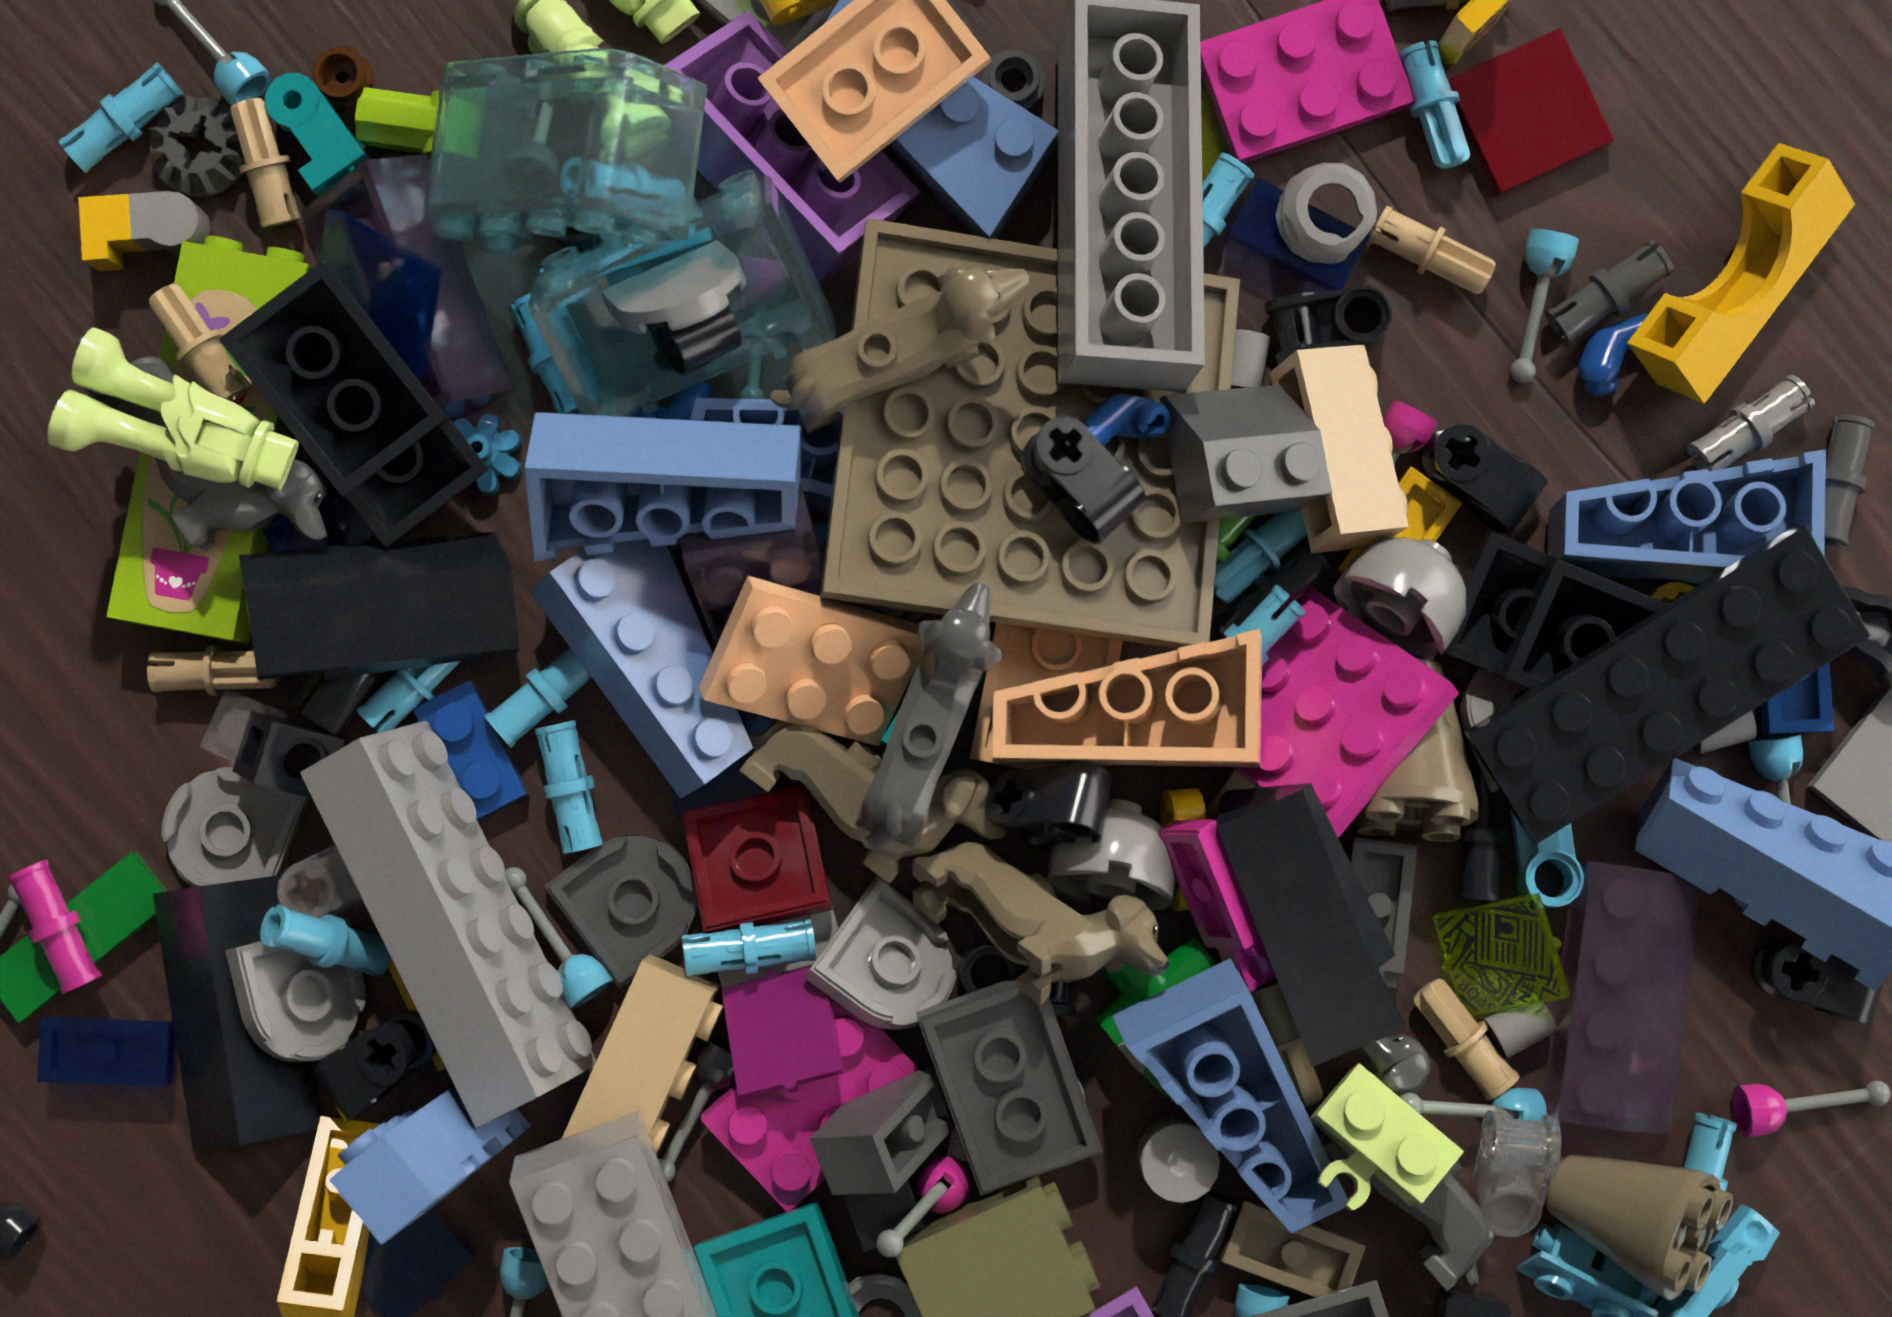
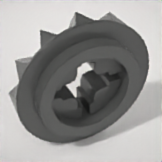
[147,95,246,197]

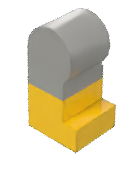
[78,191,211,272]

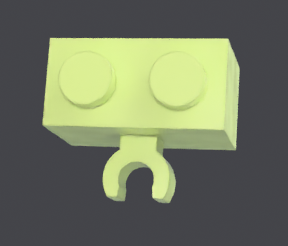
[1310,1063,1464,1211]

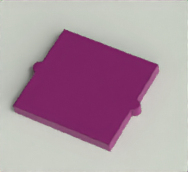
[721,966,844,1099]

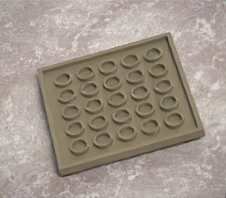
[820,218,1240,649]

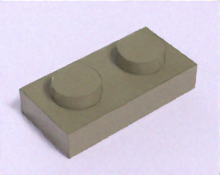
[1220,1197,1366,1297]

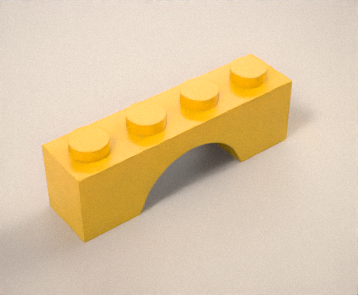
[1627,143,1855,404]

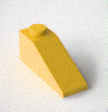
[277,1116,380,1317]

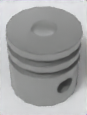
[1136,1116,1220,1203]

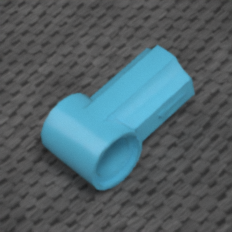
[1510,809,1584,909]

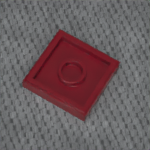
[1448,27,1615,197]
[682,784,833,934]

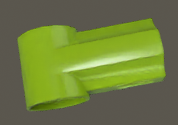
[354,87,488,167]

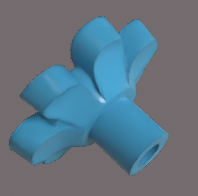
[454,414,522,496]

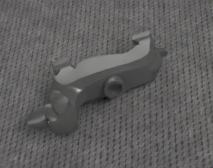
[84,356,328,551]
[855,583,1002,849]
[1318,1034,1496,1291]

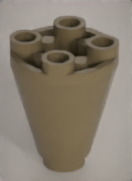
[1355,658,1479,842]
[1535,1154,1733,1300]

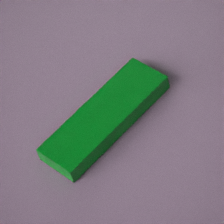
[0,852,168,1023]

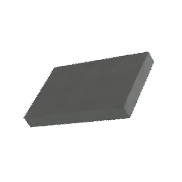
[916,976,1103,1195]

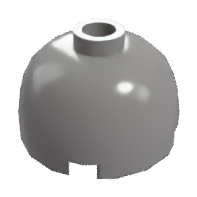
[1333,537,1466,661]
[1047,799,1176,911]

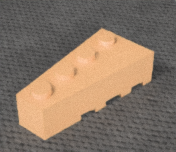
[992,629,1262,768]

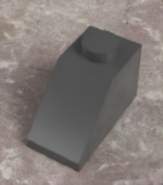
[809,1066,956,1195]

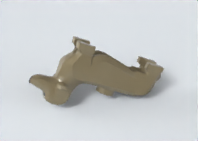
[770,262,1030,434]
[739,719,1009,884]
[913,841,1170,1005]

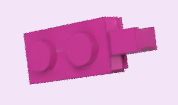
[1159,819,1276,992]

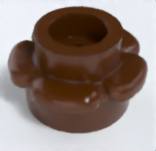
[311,46,374,108]

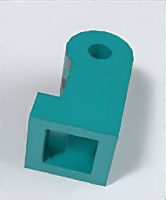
[265,73,377,204]

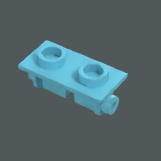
[1516,1223,1659,1317]

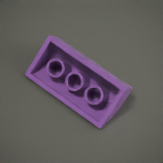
[647,10,921,292]

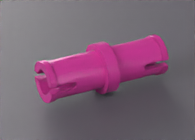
[7,859,102,994]

